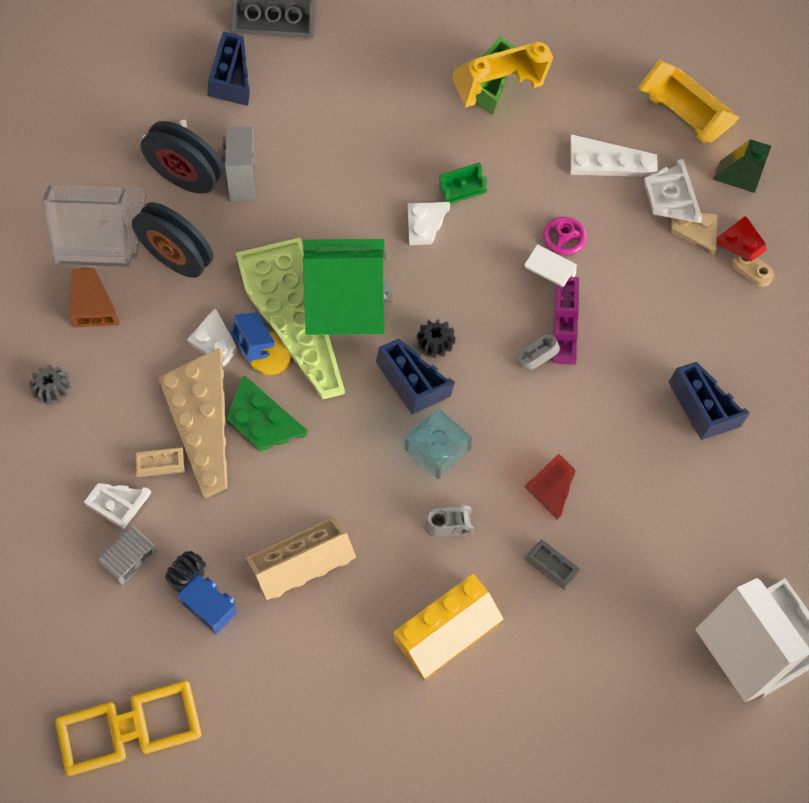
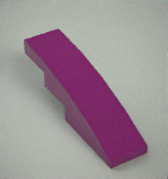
[553,277,579,365]

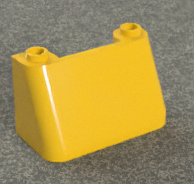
[452,42,553,107]

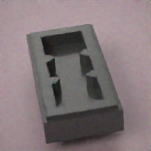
[526,539,580,589]

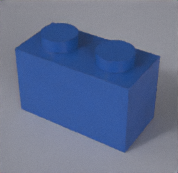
[177,574,237,634]

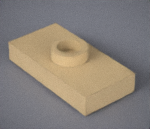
[135,447,185,477]

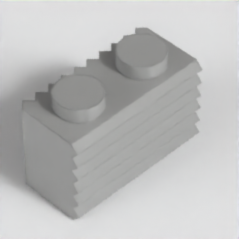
[98,526,157,586]

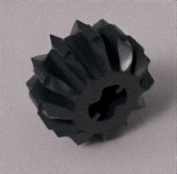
[417,319,456,358]
[165,551,207,593]

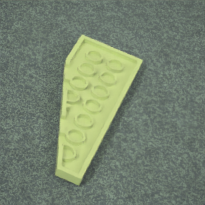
[236,238,345,399]

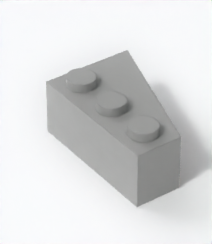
[222,126,256,202]

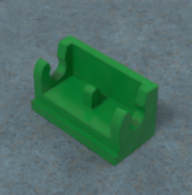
[439,162,487,204]

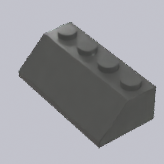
[232,0,317,37]

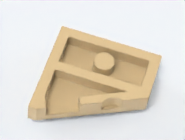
[671,213,717,255]

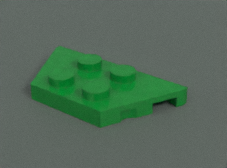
[226,375,308,452]

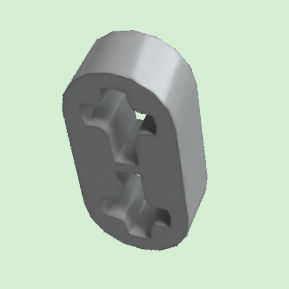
[518,335,560,370]

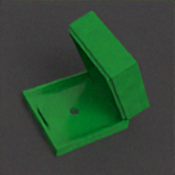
[303,239,386,335]

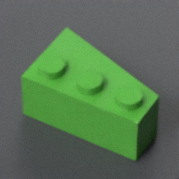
[475,36,516,115]

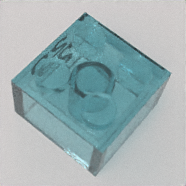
[405,407,472,480]

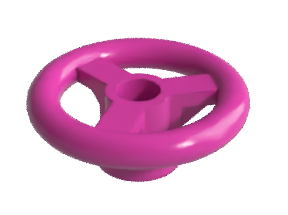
[543,217,587,255]

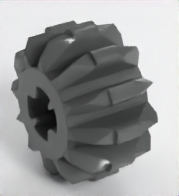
[29,365,70,405]

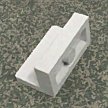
[525,244,577,287]

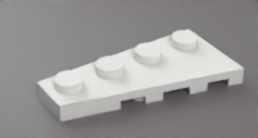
[570,134,658,177]

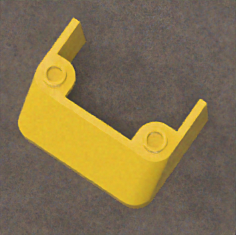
[638,60,740,144]

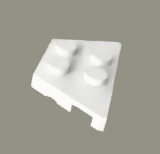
[644,159,702,223]

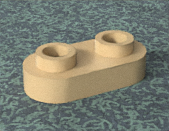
[732,254,774,287]

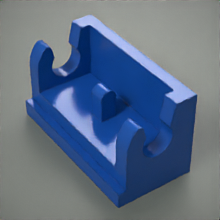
[230,312,275,363]

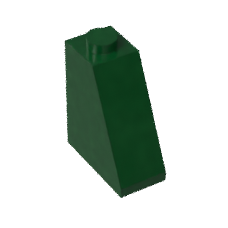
[713,139,771,193]

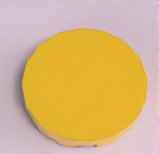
[249,331,292,375]

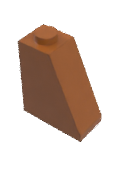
[69,267,119,327]

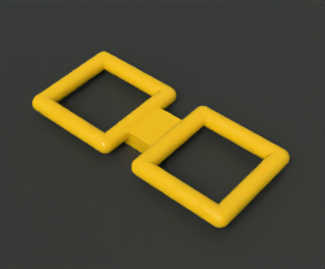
[55,681,201,776]

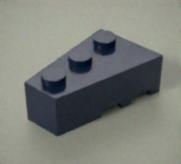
[207,31,250,106]
[376,338,455,415]
[669,362,750,440]

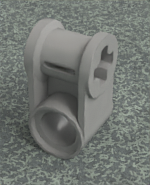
[426,505,474,537]

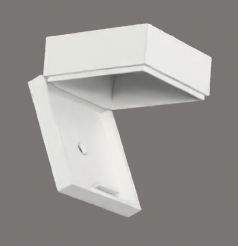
[695,578,809,703]

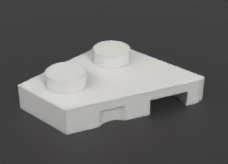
[408,202,450,245]
[187,309,237,367]
[84,483,151,529]

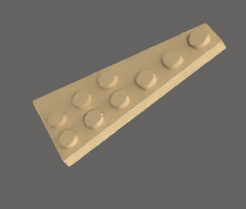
[158,348,227,498]

